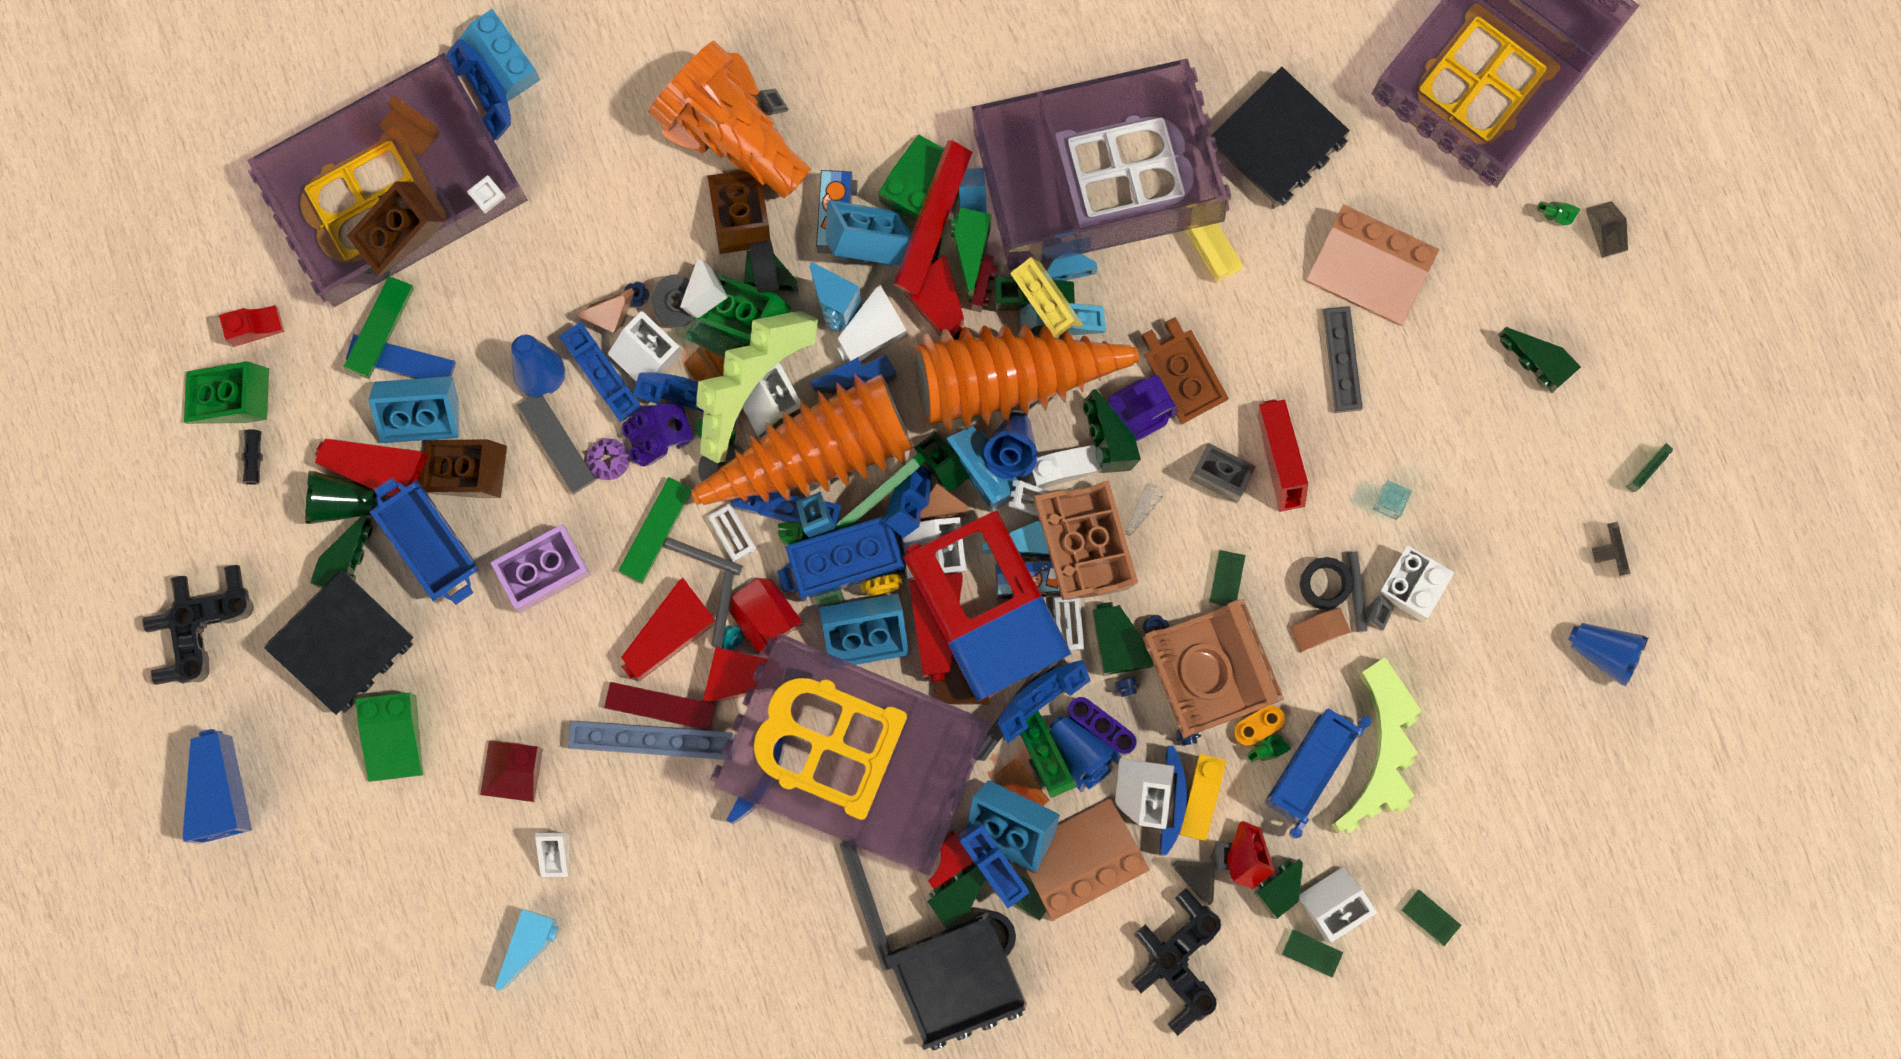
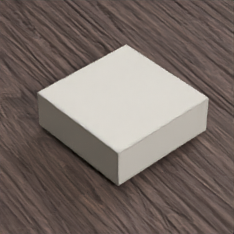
[467,175,506,214]

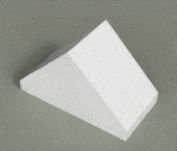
[680,259,728,318]
[535,833,569,877]

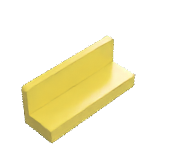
[1177,202,1243,283]
[1010,257,1083,338]

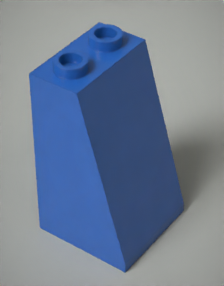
[183,729,252,844]

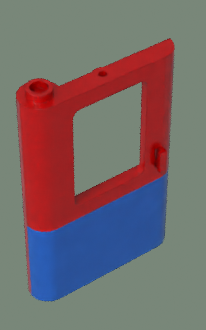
[903,510,1072,702]

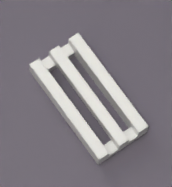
[1009,480,1051,517]
[707,503,757,562]
[1053,597,1084,651]

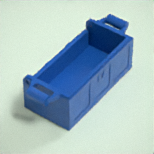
[370,477,479,605]
[777,516,905,602]
[1264,708,1371,839]

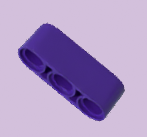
[1068,697,1137,756]

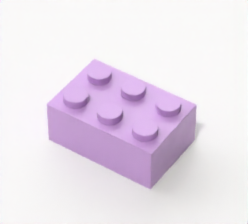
[490,524,591,613]

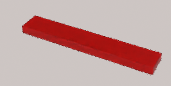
[893,140,973,296]

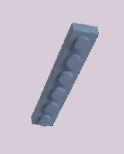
[568,721,733,760]

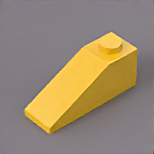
[1179,754,1226,841]

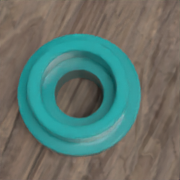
[721,625,743,650]

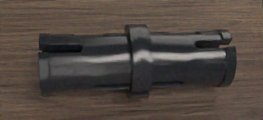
[241,429,263,485]

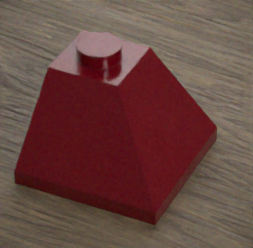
[480,741,543,802]

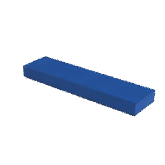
[346,334,456,379]

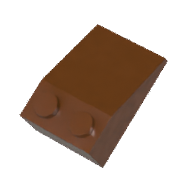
[707,171,771,254]
[347,181,445,276]
[419,439,507,498]

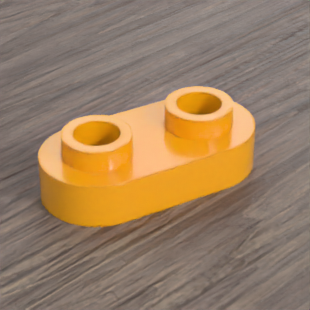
[1234,705,1285,747]

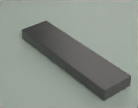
[1323,306,1363,413]
[518,395,596,494]

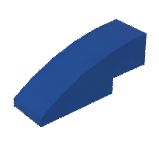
[811,354,897,393]
[885,457,932,538]
[956,820,1030,908]

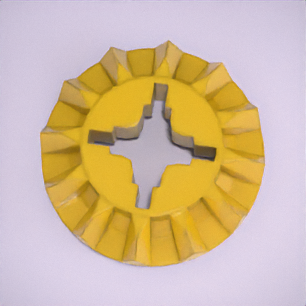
[861,574,904,596]

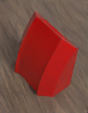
[728,578,804,655]

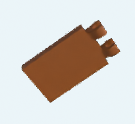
[1141,317,1229,425]

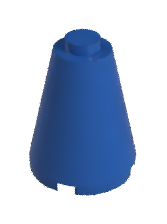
[511,334,566,398]
[984,412,1038,479]
[1568,623,1649,687]
[1049,716,1121,792]

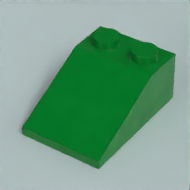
[878,134,944,222]
[950,207,992,303]
[694,274,792,346]
[184,361,269,424]
[356,692,423,782]

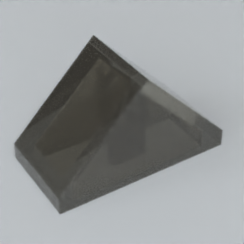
[1586,201,1628,258]
[1171,861,1215,906]

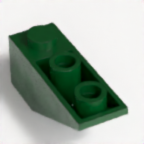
[995,277,1075,311]
[1498,327,1581,393]
[1083,389,1141,473]
[310,515,373,588]
[927,863,986,928]

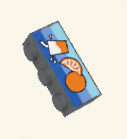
[816,170,858,254]
[995,557,1061,599]

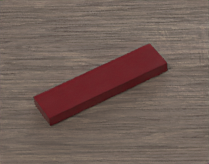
[604,682,716,731]

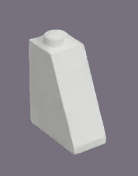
[836,285,907,362]

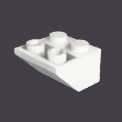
[608,311,683,382]
[742,363,800,438]
[901,517,966,579]
[1380,545,1455,622]
[1115,758,1174,829]
[1299,867,1377,943]

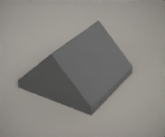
[1190,443,1256,503]

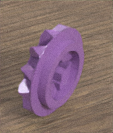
[586,438,629,480]

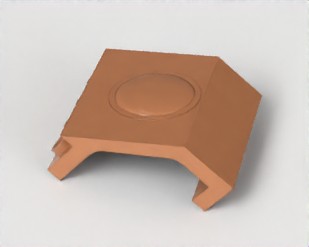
[1143,599,1284,738]

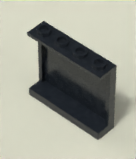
[1207,66,1350,209]
[264,568,414,715]
[885,913,1027,1050]

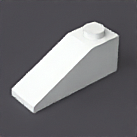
[1031,445,1102,489]

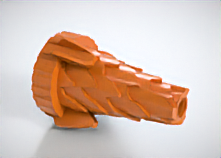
[648,41,812,199]

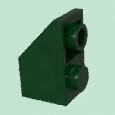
[1254,858,1303,919]

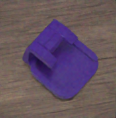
[1108,374,1178,441]
[622,404,694,467]

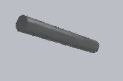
[665,537,743,576]
[1347,551,1367,632]
[711,571,734,648]

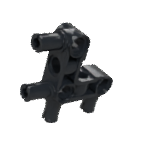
[143,565,254,685]
[1131,888,1221,1036]

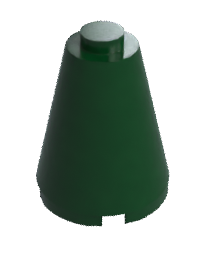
[305,471,378,524]

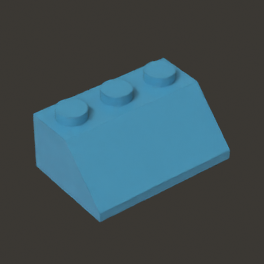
[459,9,540,101]
[826,200,912,266]
[809,262,862,332]
[368,376,459,443]
[947,426,1017,512]
[819,594,909,669]
[966,780,1060,872]

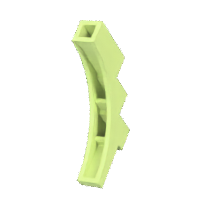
[696,311,818,463]
[1331,657,1422,834]

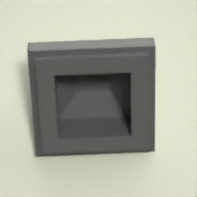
[758,89,789,114]
[1366,596,1394,631]
[1211,842,1232,870]

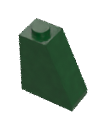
[1092,602,1155,676]

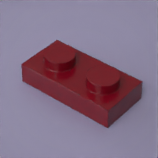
[972,254,998,312]

